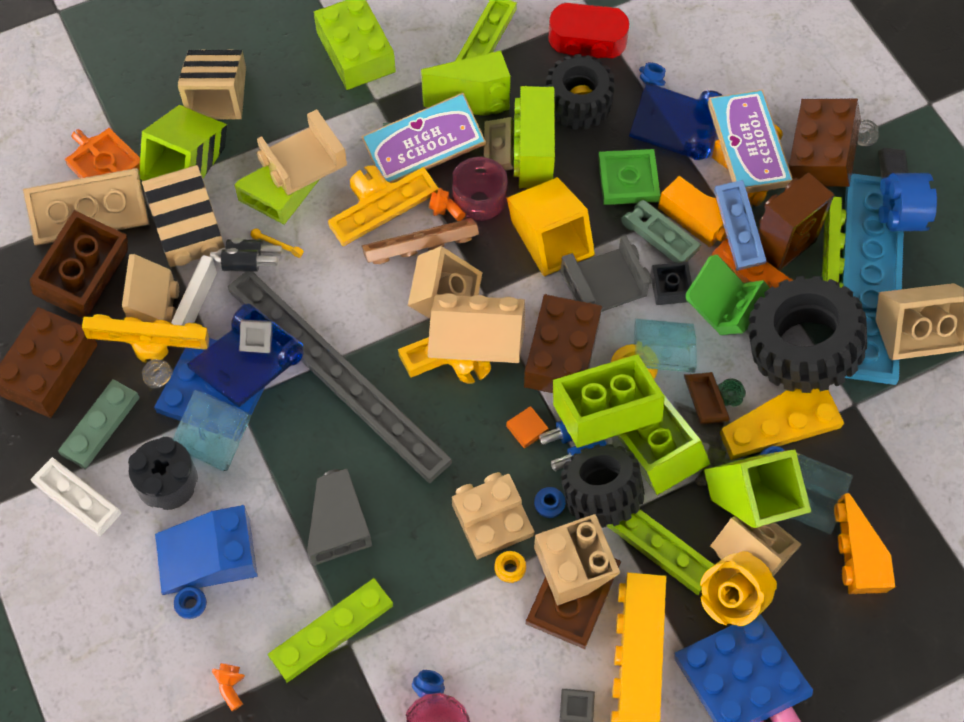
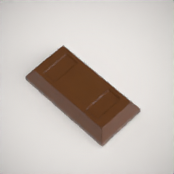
[684,372,730,425]

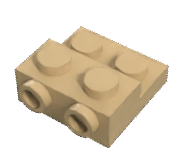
[452,472,535,560]

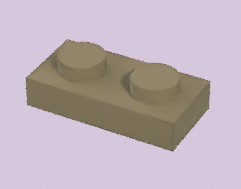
[484,117,514,173]

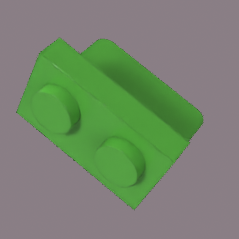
[686,255,770,335]

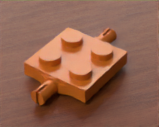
[65,128,140,178]

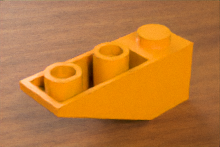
[834,493,895,594]

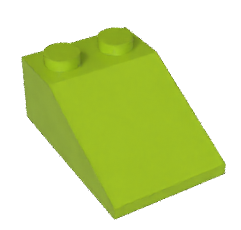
[421,50,511,116]
[617,395,710,495]

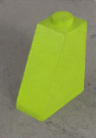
[234,166,320,225]

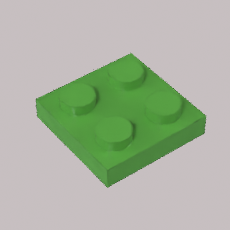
[598,149,661,205]

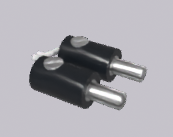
[210,238,282,272]

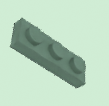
[58,379,140,470]

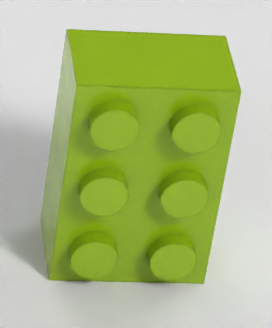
[313,0,396,90]
[514,86,555,188]
[553,354,665,448]

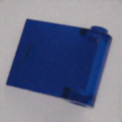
[629,82,723,160]
[187,304,304,407]

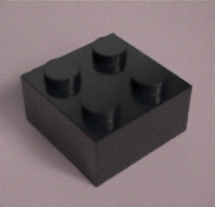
[650,262,692,305]

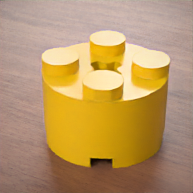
[700,551,777,626]

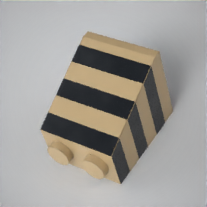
[178,49,246,119]
[142,165,225,267]

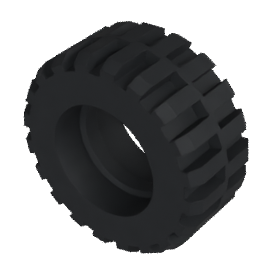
[748,276,867,393]

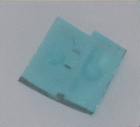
[634,318,697,373]
[792,452,853,534]

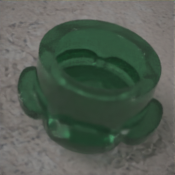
[718,378,746,407]

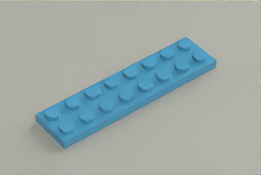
[841,174,904,385]

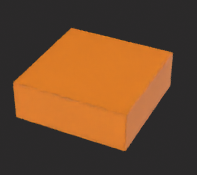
[506,406,549,449]

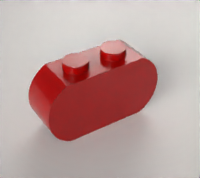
[548,3,629,59]

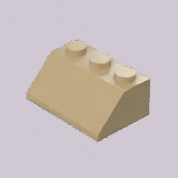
[876,283,964,360]
[428,293,525,363]

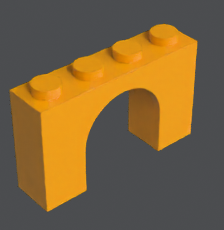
[658,139,775,248]

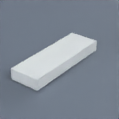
[171,255,217,326]
[30,457,122,536]

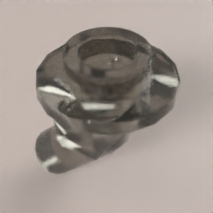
[695,445,730,487]

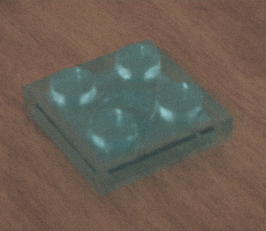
[173,390,252,471]

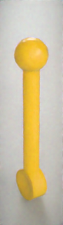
[250,228,304,258]

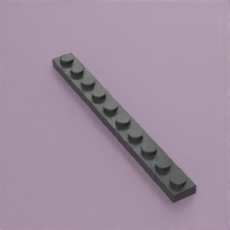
[227,272,452,484]

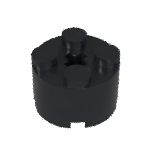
[128,437,198,510]

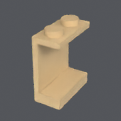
[256,109,347,195]

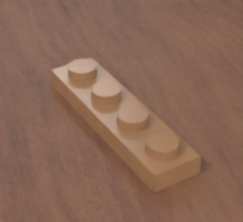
[362,218,479,264]

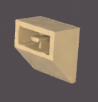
[534,514,620,606]

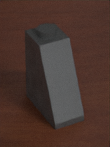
[307,469,372,566]

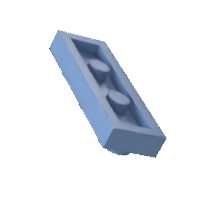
[714,180,766,271]

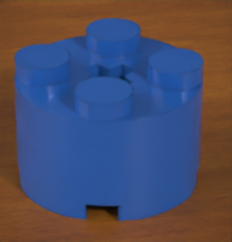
[878,173,937,232]

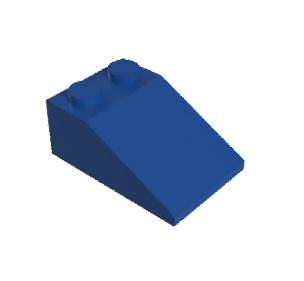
[155,505,258,595]

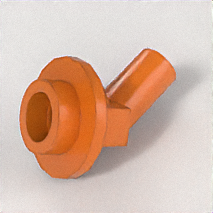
[429,188,466,221]
[212,663,245,711]

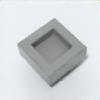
[239,320,272,353]

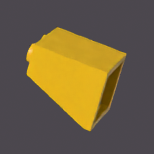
[507,177,595,277]

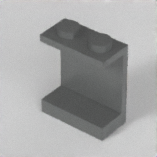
[561,235,651,312]

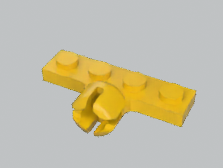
[328,165,439,247]
[82,314,209,363]
[398,337,491,384]

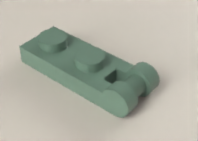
[621,200,701,263]

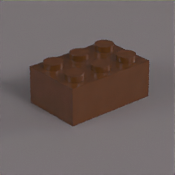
[789,98,861,187]
[758,172,834,271]
[29,210,128,318]
[524,294,602,393]
[0,307,98,418]

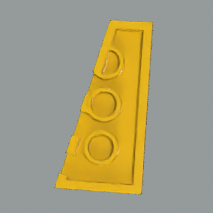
[719,389,844,460]

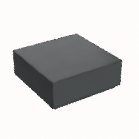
[559,689,595,722]

